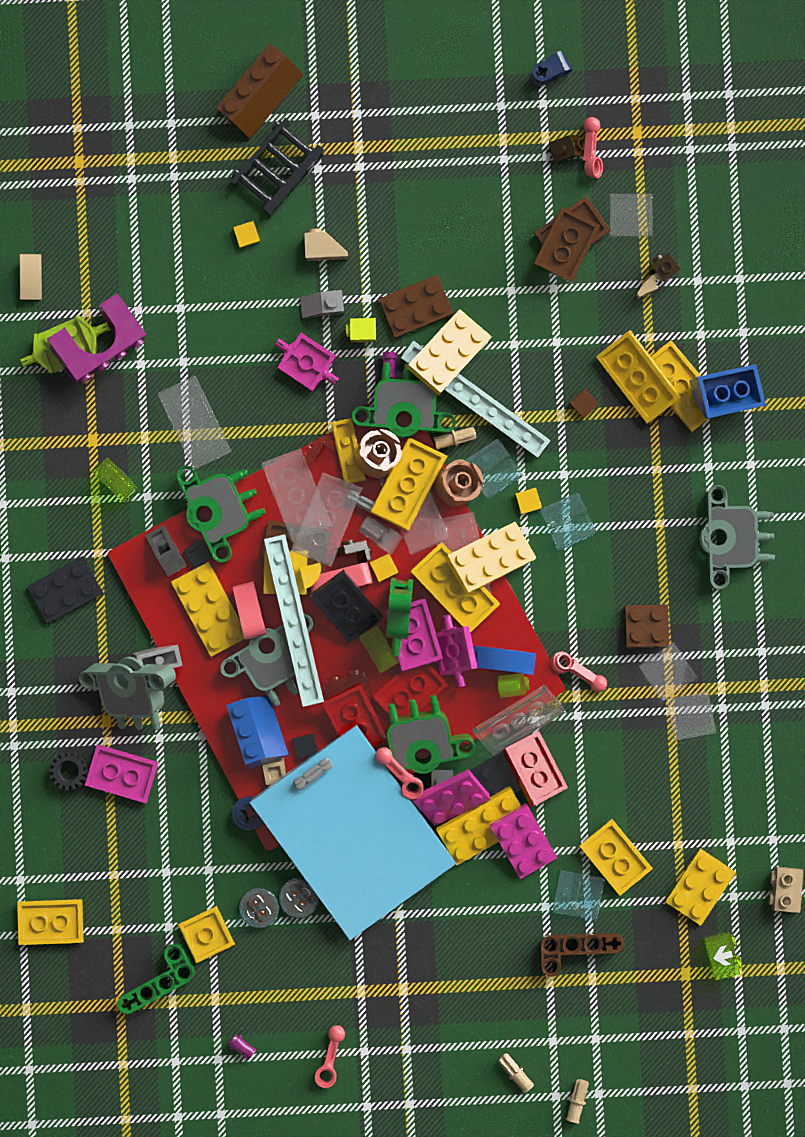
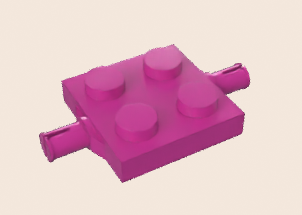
[274,333,339,392]
[436,615,477,688]

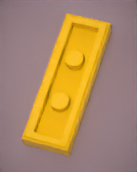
[331,418,366,485]

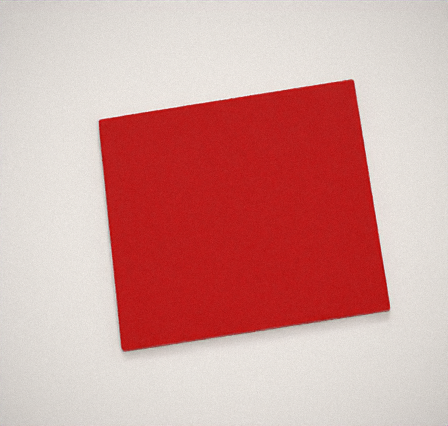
[108,413,565,851]

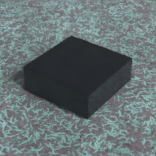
[183,540,213,569]
[293,733,318,759]

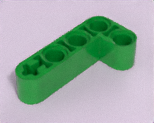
[118,943,195,1014]

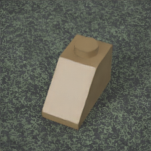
[305,229,348,261]

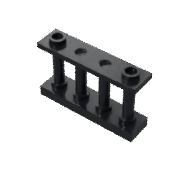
[231,117,325,217]

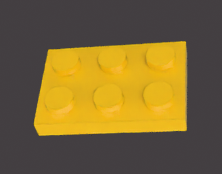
[579,819,653,895]
[665,848,736,925]
[17,899,84,945]

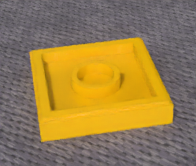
[264,551,308,595]
[178,906,235,963]

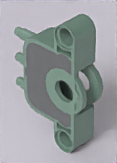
[699,485,775,590]
[220,614,313,707]
[79,657,176,730]

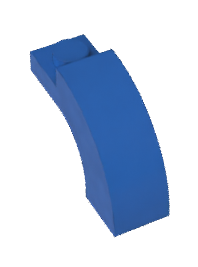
[473,646,536,675]

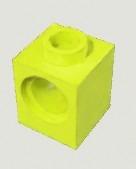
[346,318,376,342]

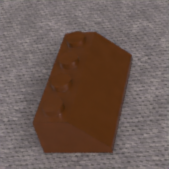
[216,43,303,139]

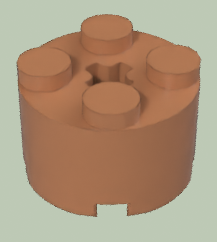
[354,429,402,479]
[434,459,483,507]

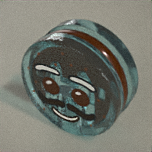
[279,877,319,918]
[239,887,279,928]

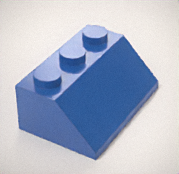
[689,364,766,419]
[226,696,289,769]

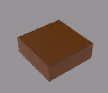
[570,388,599,419]

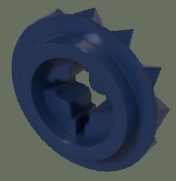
[232,796,264,831]

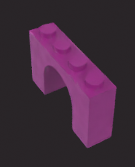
[46,293,147,385]

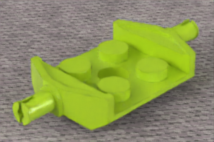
[20,315,110,374]

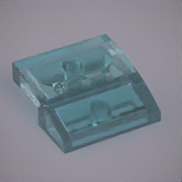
[465,439,523,499]
[540,492,597,551]
[553,870,605,921]

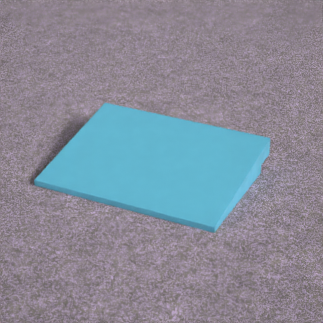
[250,725,456,940]

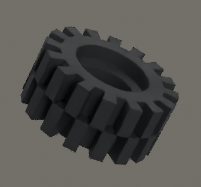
[49,752,89,790]

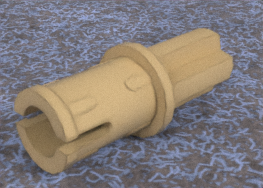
[433,427,476,450]
[498,1053,534,1093]
[566,1079,589,1123]

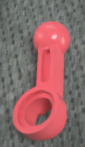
[583,117,603,178]
[550,652,607,692]
[375,747,423,799]
[315,1025,345,1088]

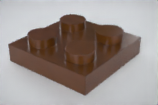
[625,605,670,649]

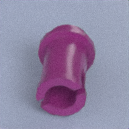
[381,352,397,378]
[228,1034,256,1060]

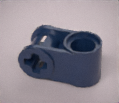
[531,51,573,87]

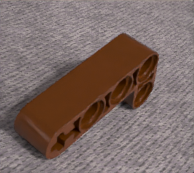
[540,932,625,977]

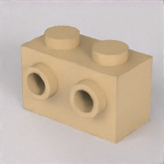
[769,867,803,913]

